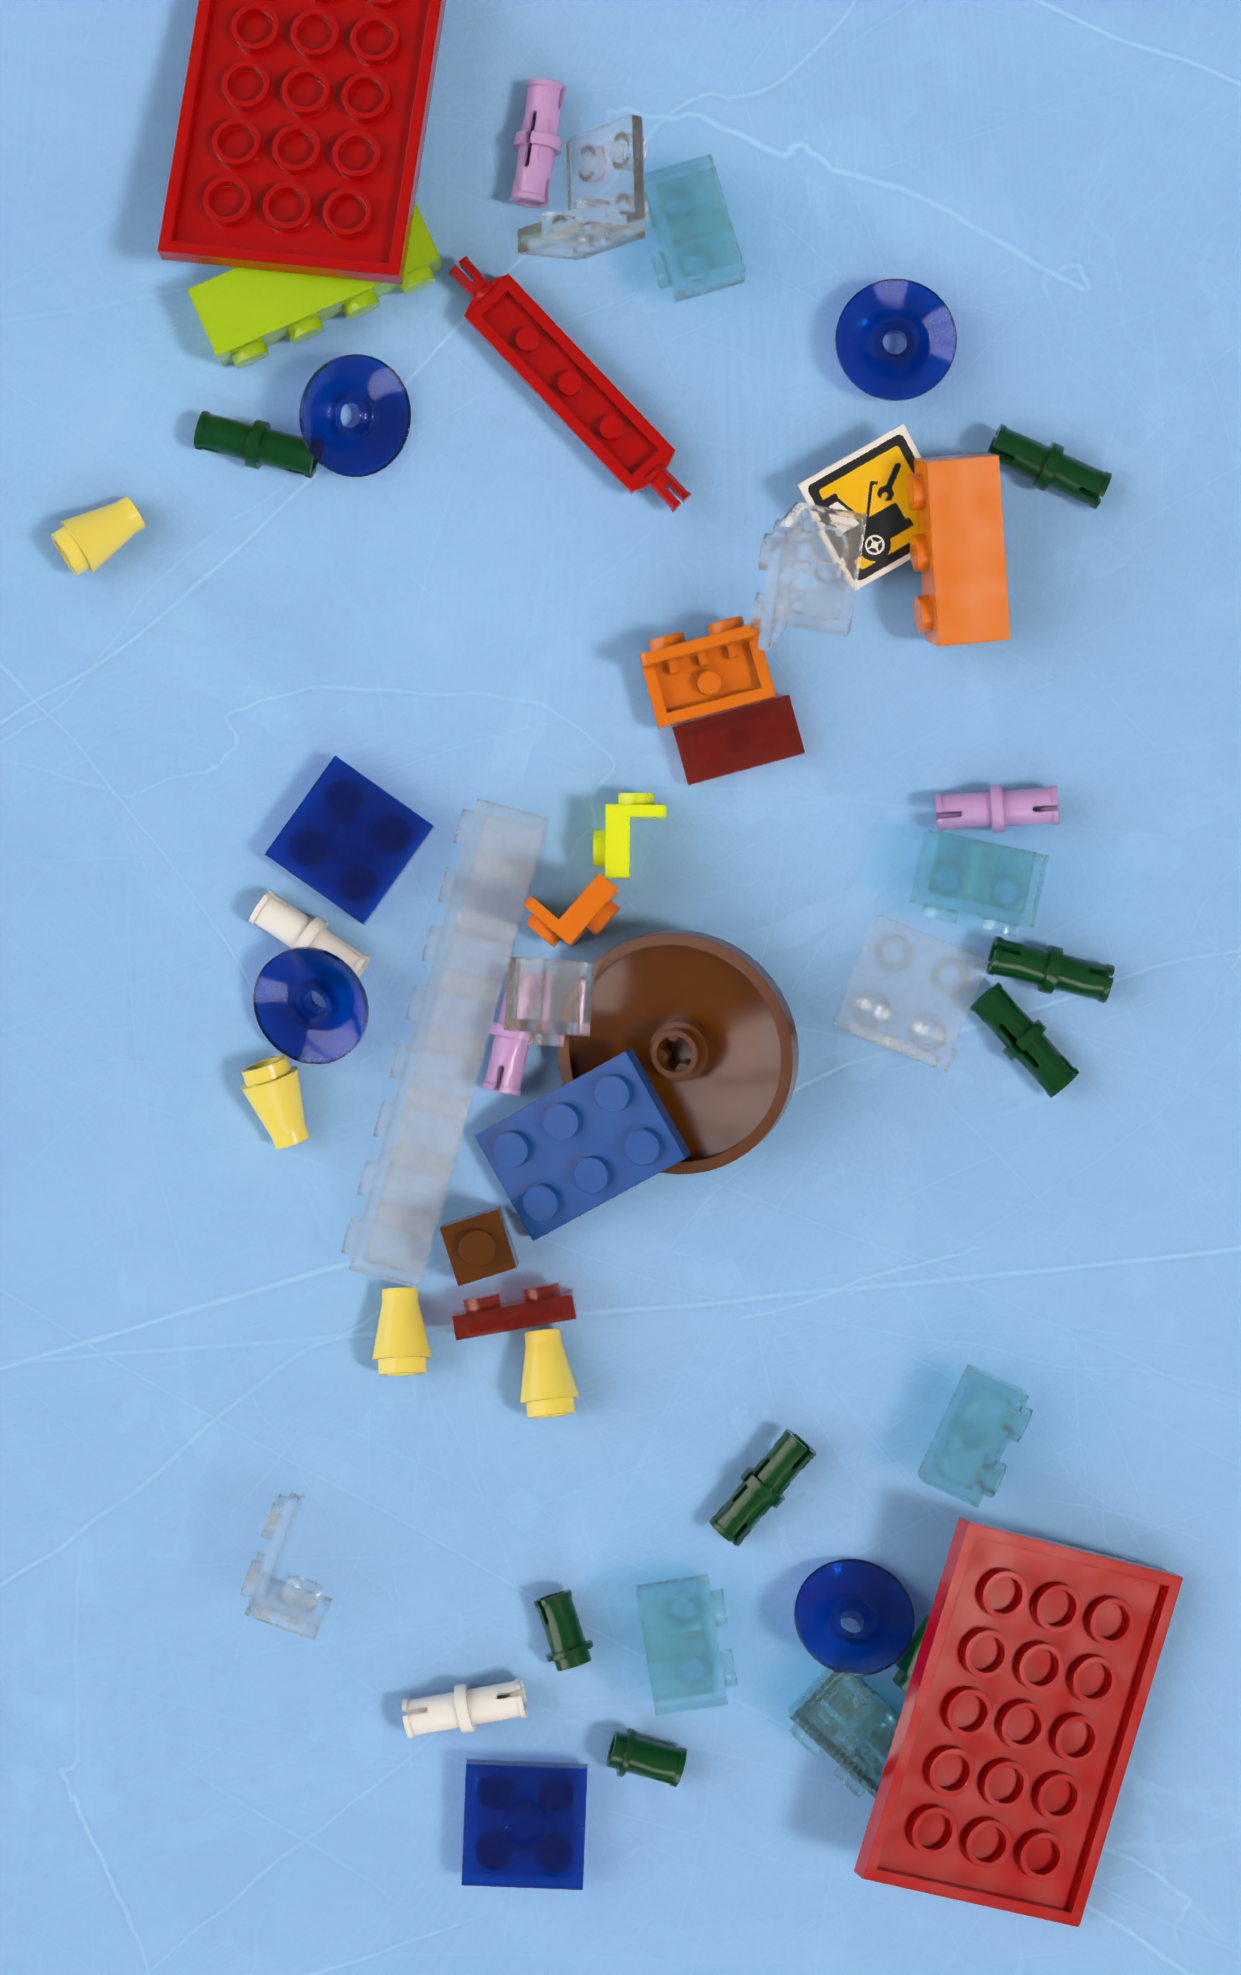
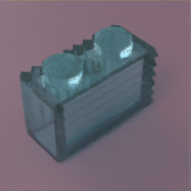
[788,1656,900,1798]

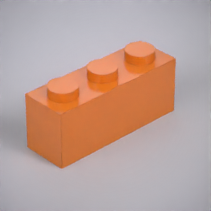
[906,452,1010,647]

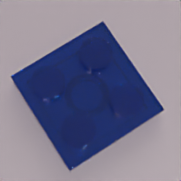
[265,756,435,925]
[461,1759,588,1890]

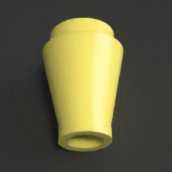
[51,496,146,576]
[240,1055,310,1149]
[372,1287,432,1376]
[520,1329,580,1419]

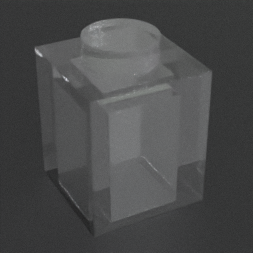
[504,957,595,1047]

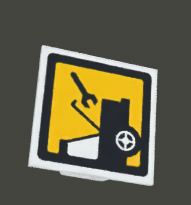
[797,424,922,591]

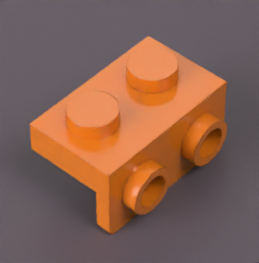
[639,616,776,729]
[523,873,620,947]

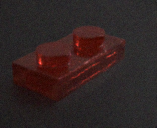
[672,695,805,786]
[452,1282,578,1340]

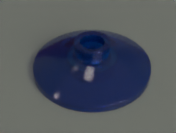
[835,279,957,401]
[299,354,411,477]
[253,947,369,1064]
[794,1559,915,1676]

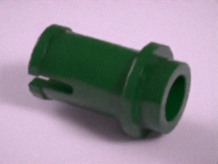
[534,1589,594,1671]
[606,1728,687,1787]

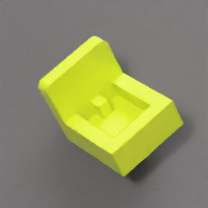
[593,793,667,880]

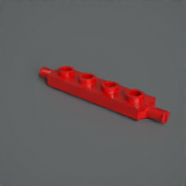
[448,256,692,512]

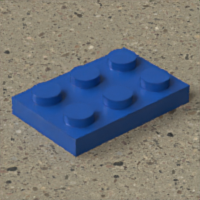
[474,1048,691,1241]

